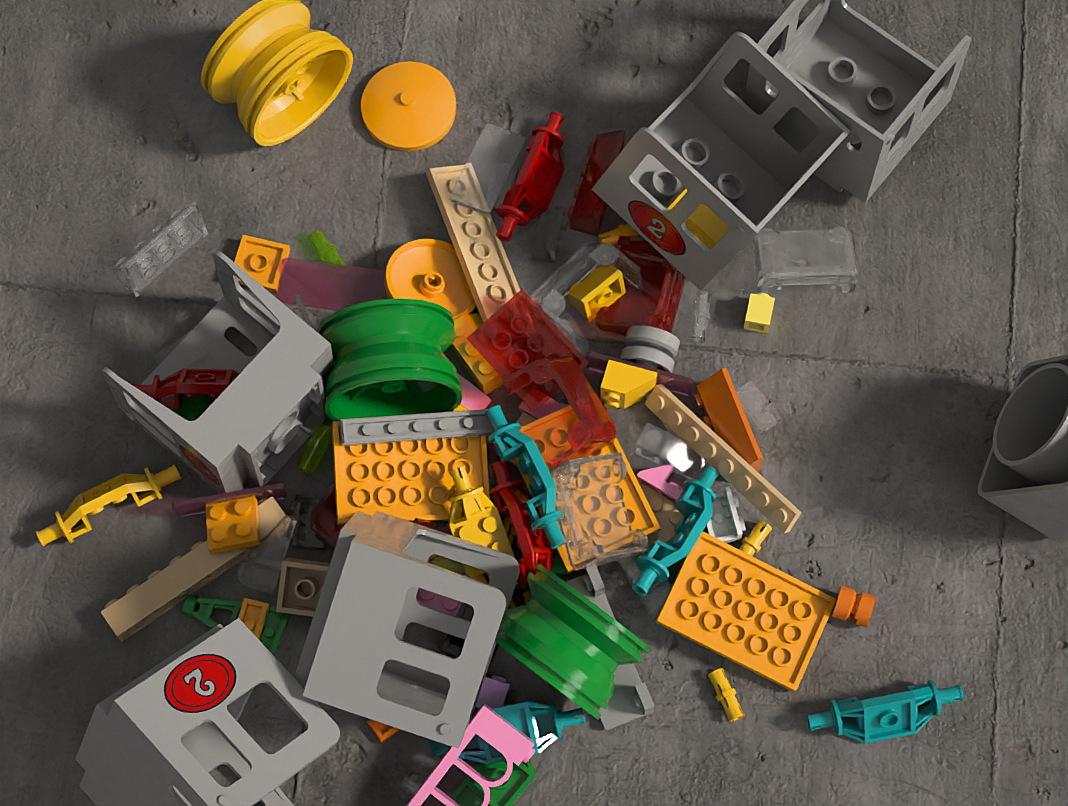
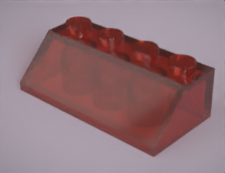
[567,130,625,237]

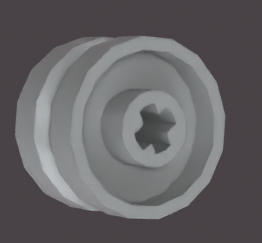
[619,325,680,380]

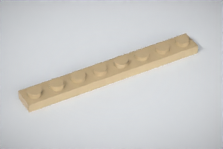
[645,384,802,533]

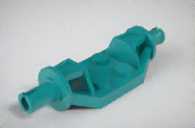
[486,405,567,549]
[632,466,719,595]
[806,680,964,744]
[429,701,586,765]

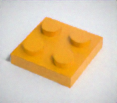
[234,235,290,293]
[206,496,261,554]

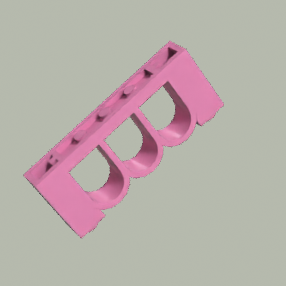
[406,703,535,806]

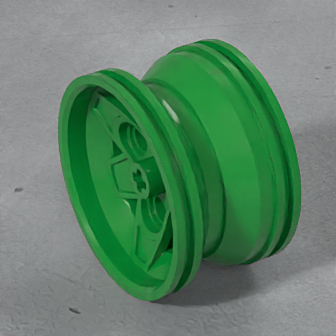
[318,299,462,422]
[495,563,651,720]

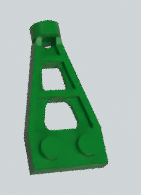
[182,595,291,657]

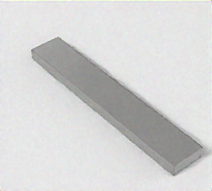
[340,409,494,446]

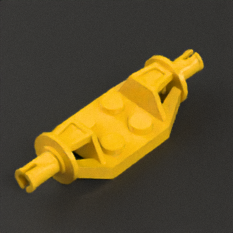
[36,464,181,546]
[448,466,518,610]

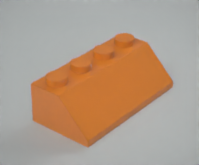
[693,367,763,473]

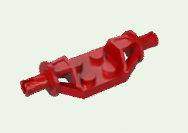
[496,111,565,242]
[131,368,240,408]
[489,461,555,589]

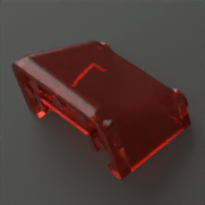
[595,236,686,336]

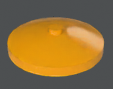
[361,61,456,152]
[384,239,476,320]

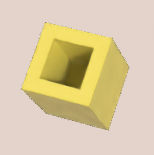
[744,293,775,334]

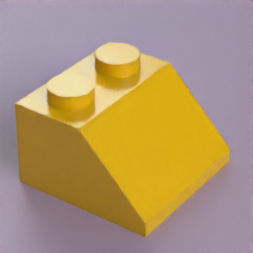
[568,263,626,323]
[600,360,657,410]

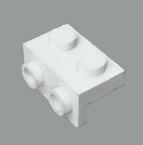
[706,486,746,543]

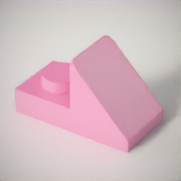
[636,464,683,503]

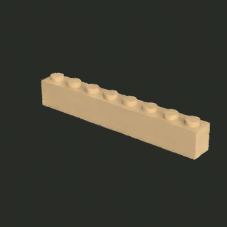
[101,496,292,642]

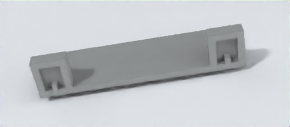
[566,564,655,731]

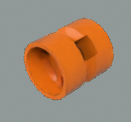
[832,585,876,628]

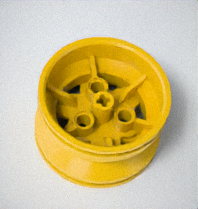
[201,0,353,146]

